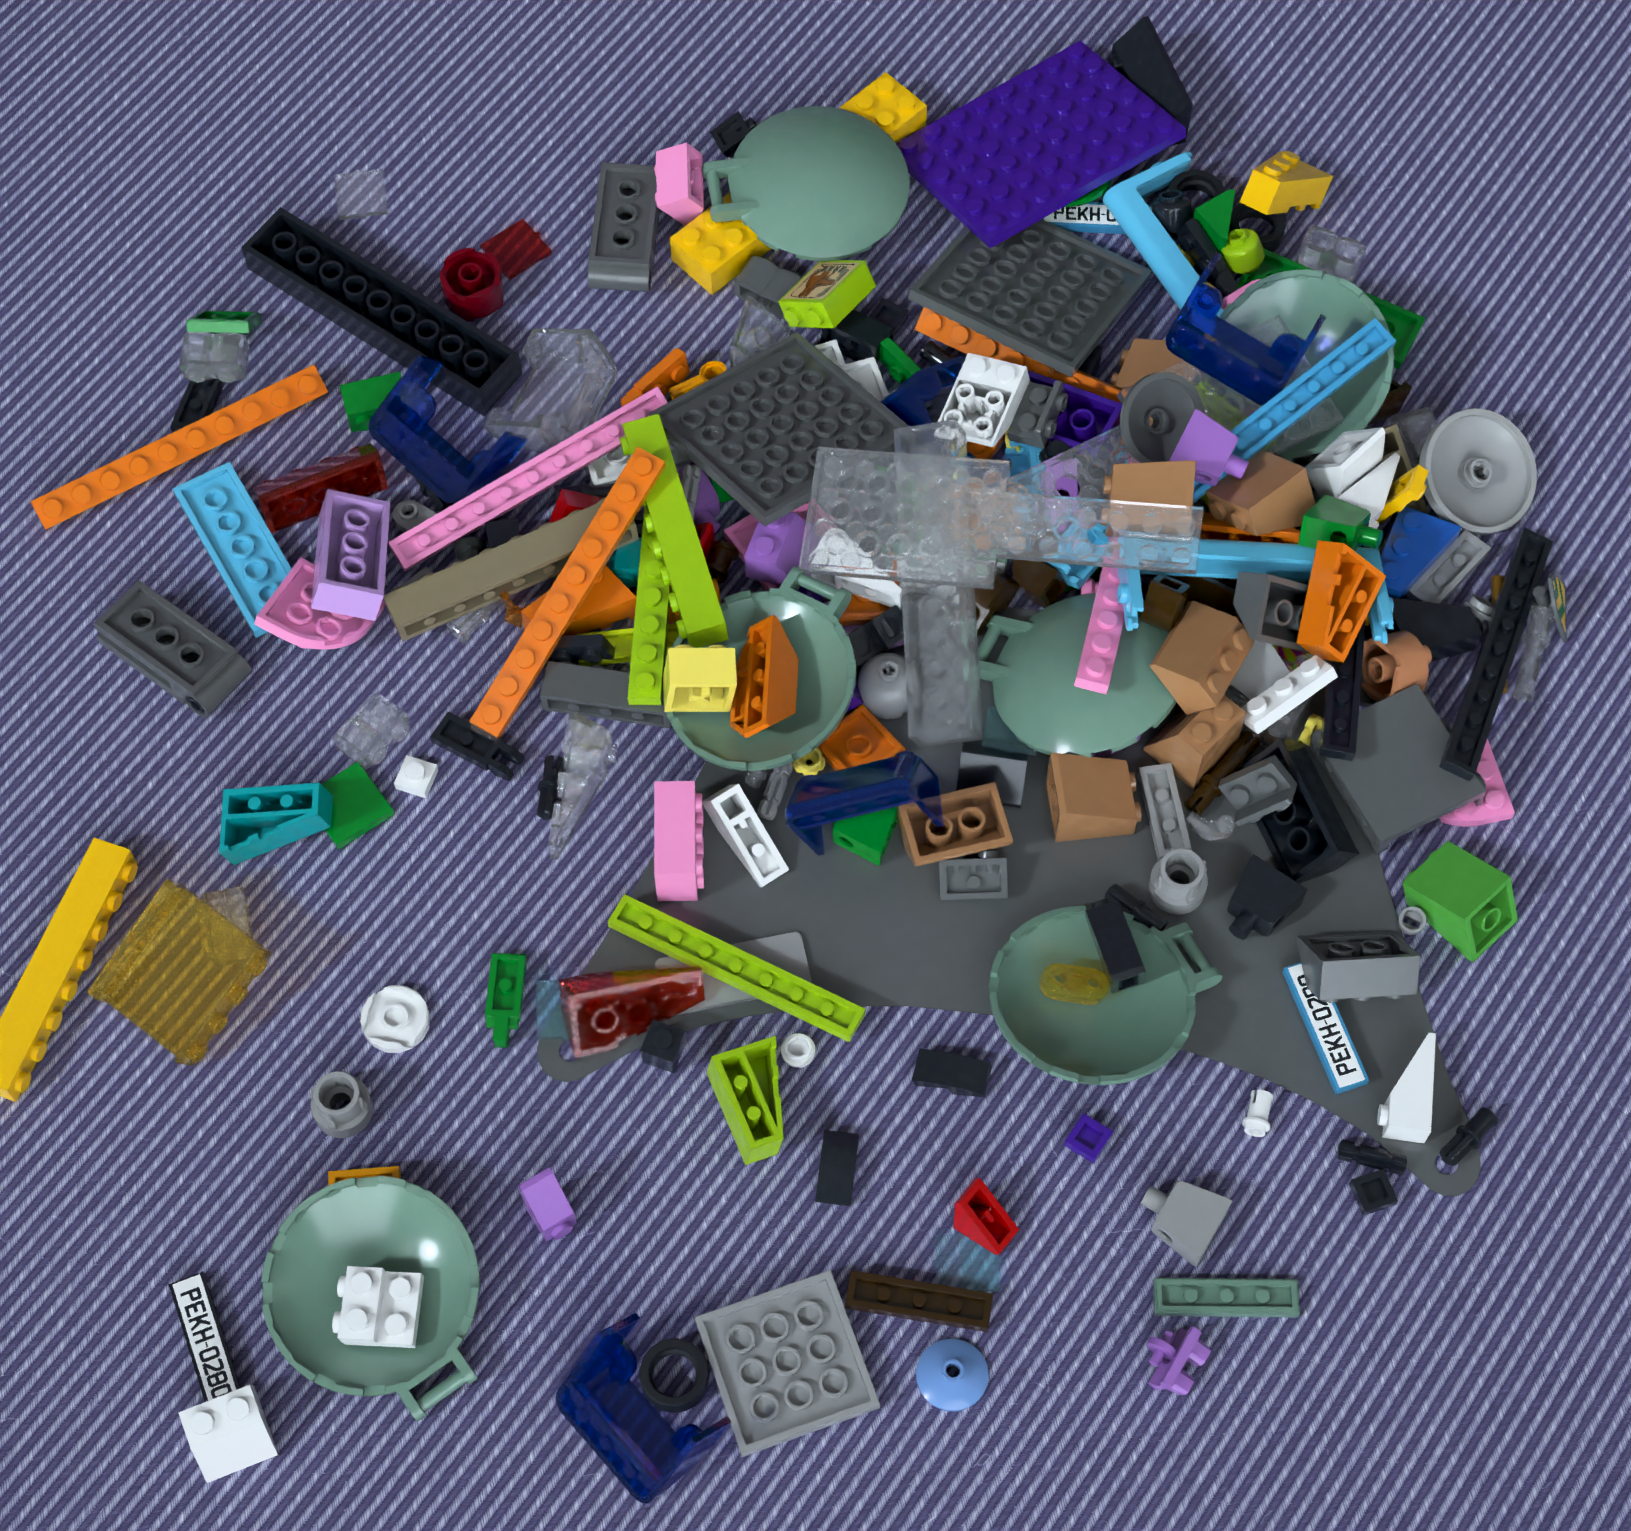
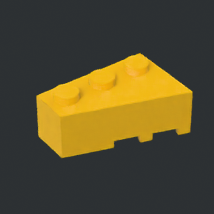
[1240,151,1333,215]

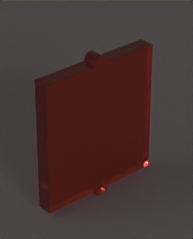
[480,219,552,280]

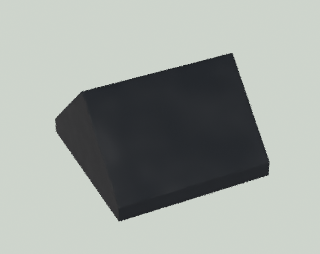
[956,737,1029,808]

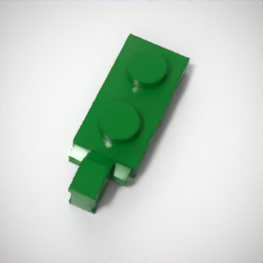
[485,953,527,1048]

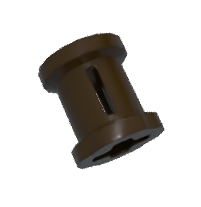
[706,540,739,583]

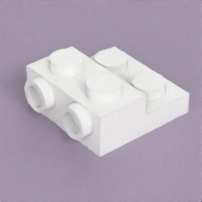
[332,1266,424,1348]

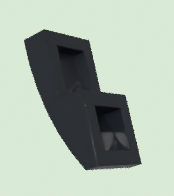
[847,605,913,668]
[912,1048,992,1097]
[815,1130,859,1206]

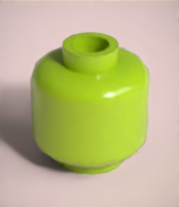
[1221,228,1265,274]

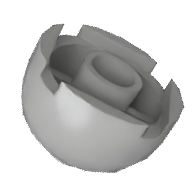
[856,653,921,719]

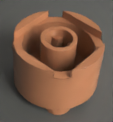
[1361,630,1432,702]

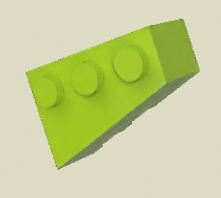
[707,1036,784,1165]

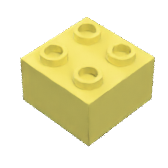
[663,644,737,712]

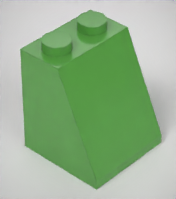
[1402,841,1518,962]

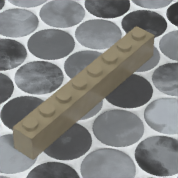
[383,498,639,642]

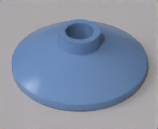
[916,1339,989,1412]

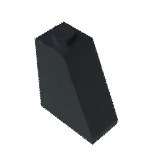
[1386,598,1483,662]
[1085,898,1146,994]

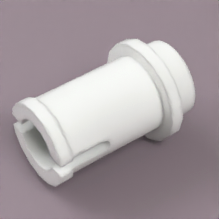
[1242,1090,1273,1137]

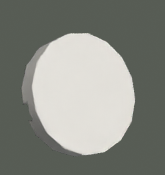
[360,985,430,1053]

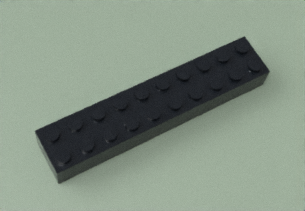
[241,207,522,416]

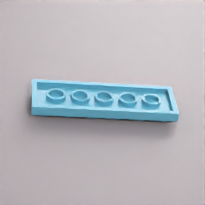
[172,462,292,638]

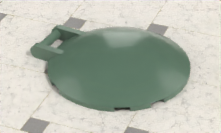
[702,106,910,261]
[1204,269,1394,463]
[662,566,856,771]
[964,593,1177,757]
[989,905,1223,1085]
[261,1176,480,1422]

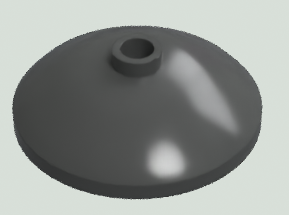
[1120,372,1205,463]

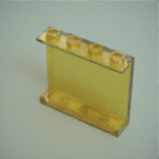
[87,879,272,1066]

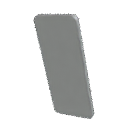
[655,932,812,1016]

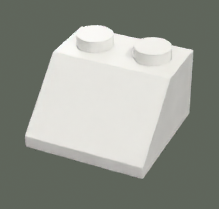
[1305,427,1386,498]
[178,1385,278,1483]

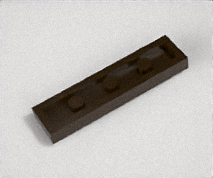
[845,1270,993,1332]

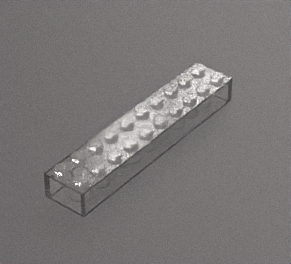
[894,419,983,747]

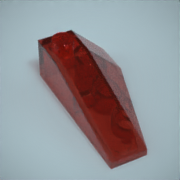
[558,966,705,1058]

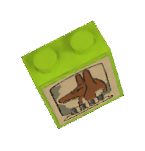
[778,260,876,328]

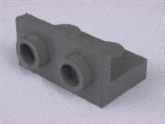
[1007,380,1068,449]
[1218,755,1297,827]
[937,850,1008,900]

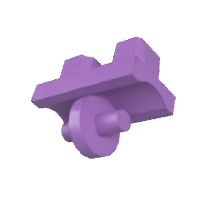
[1146,1326,1211,1395]

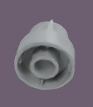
[1148,847,1208,915]
[310,1069,373,1138]

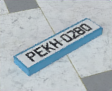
[1043,202,1152,234]
[1282,962,1369,1095]

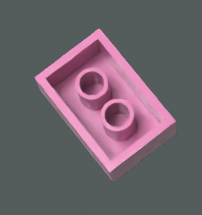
[654,781,704,902]

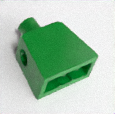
[1298,494,1383,551]
[818,789,902,866]

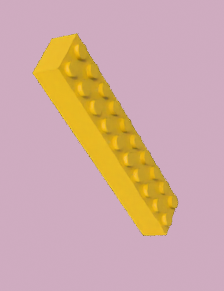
[670,72,927,295]

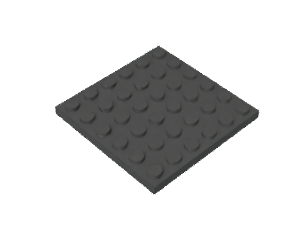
[908,219,1152,377]
[649,332,915,527]

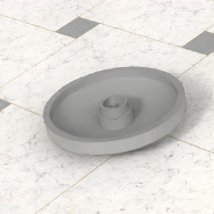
[1419,408,1537,535]

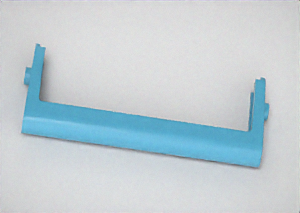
[1103,152,1224,344]
[1116,534,1394,644]

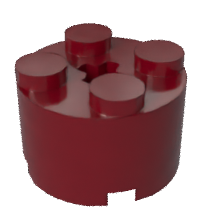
[440,248,504,322]

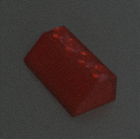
[252,443,388,533]

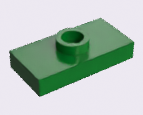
[879,337,929,391]

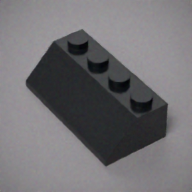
[1108,16,1193,147]
[1237,738,1360,884]

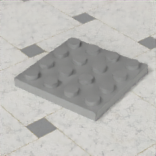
[694,1270,880,1457]

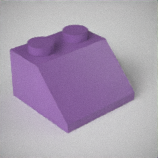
[744,512,823,586]

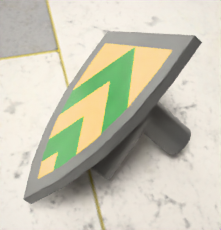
[1529,570,1567,642]

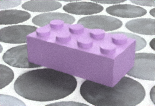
[311,489,390,621]

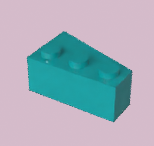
[219,782,333,865]

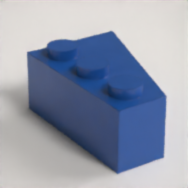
[1380,506,1462,599]

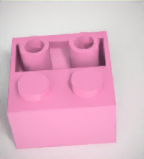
[654,142,704,226]

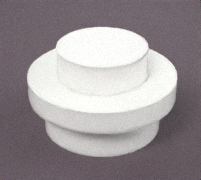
[781,1033,815,1068]

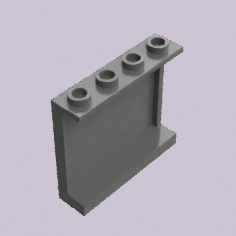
[1310,684,1486,855]

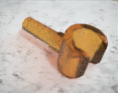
[500,592,523,628]

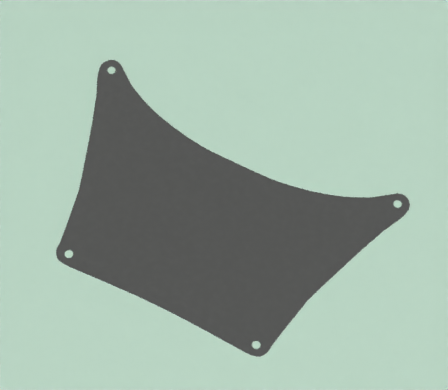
[537,592,1481,1196]

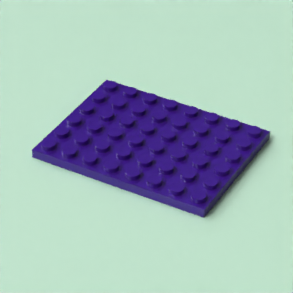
[896,40,1186,248]

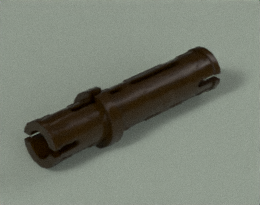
[1184,730,1261,817]

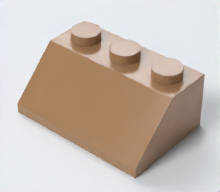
[1150,601,1254,715]
[897,782,1013,867]

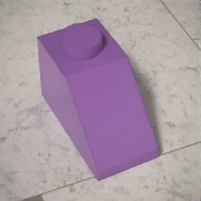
[518,1167,577,1242]

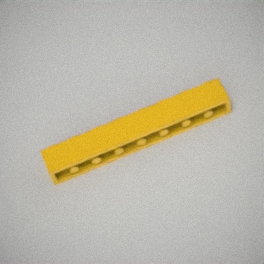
[0,838,138,1102]

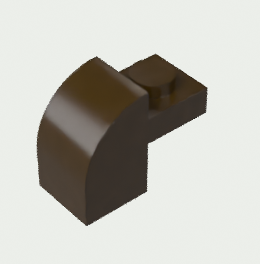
[1012,530,1068,608]
[949,566,1020,637]
[1140,573,1192,633]

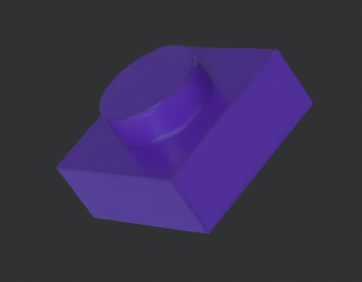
[1064,1113,1113,1164]

